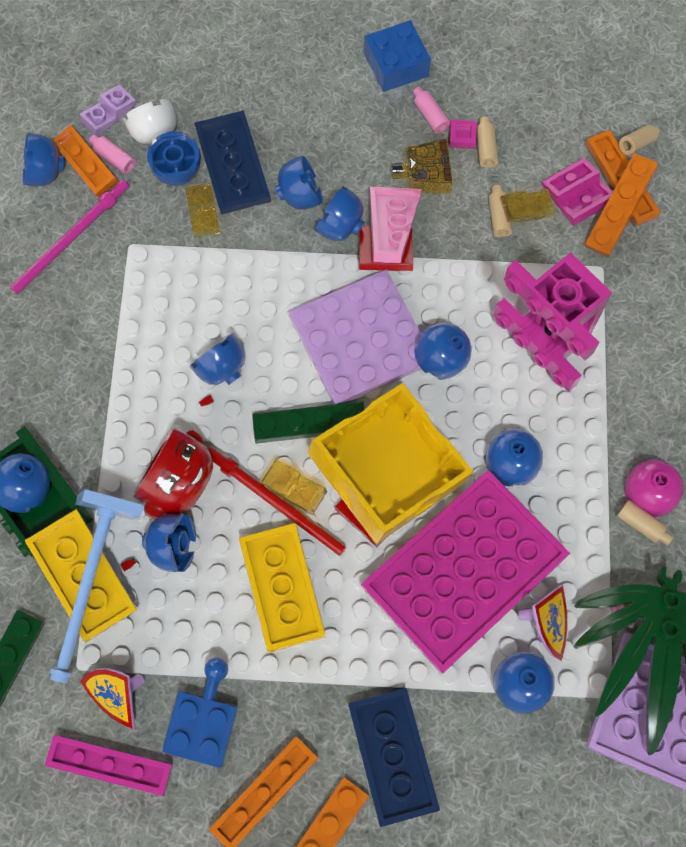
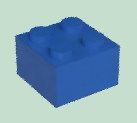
[364,20,431,92]

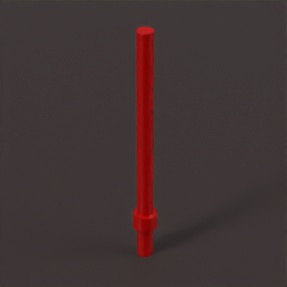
[207,446,347,556]

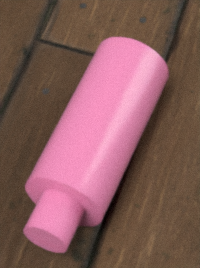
[413,87,451,134]
[89,135,136,175]

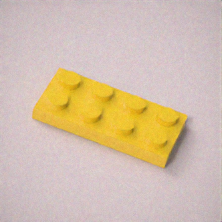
[25,509,138,643]
[239,523,326,653]

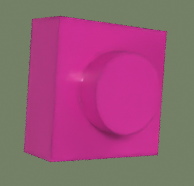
[449,120,477,149]

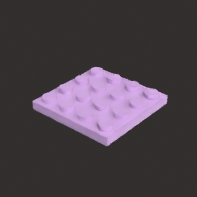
[288,269,421,404]
[585,633,686,791]

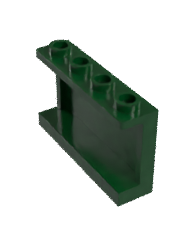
[0,426,94,560]

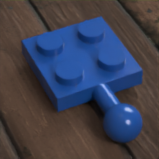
[162,657,238,768]

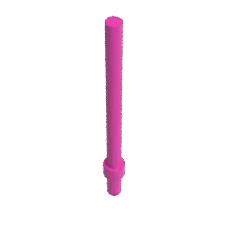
[10,179,129,295]

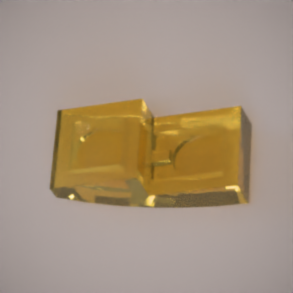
[185,183,220,238]
[500,189,556,222]
[261,459,328,515]

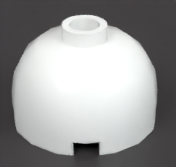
[123,99,177,144]

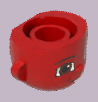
[133,427,213,518]

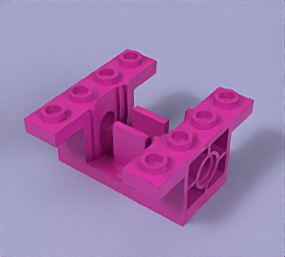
[493,252,612,392]

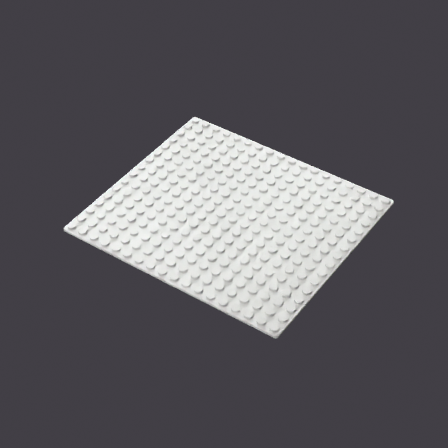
[76,244,612,699]

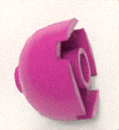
[624,459,684,517]

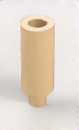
[476,116,498,167]
[619,125,660,155]
[489,185,513,237]
[617,500,674,546]

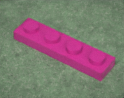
[44,735,173,796]

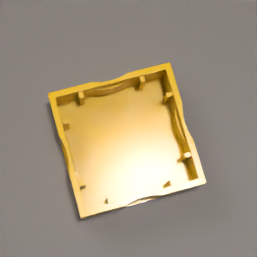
[307,383,474,545]

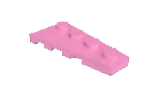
[369,187,422,263]

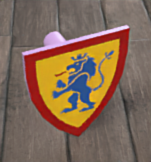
[519,585,567,661]
[80,668,145,729]

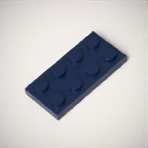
[194,110,271,215]
[348,688,440,827]

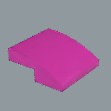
[542,158,613,226]

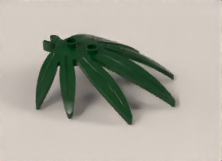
[573,567,686,756]

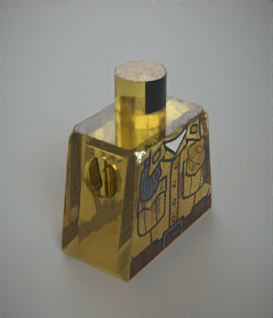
[391,139,453,195]

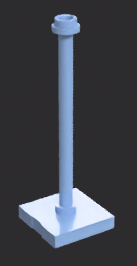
[49,489,144,684]

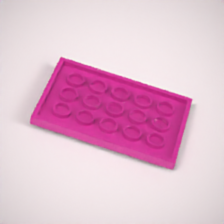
[361,470,570,674]

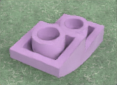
[79,85,136,136]

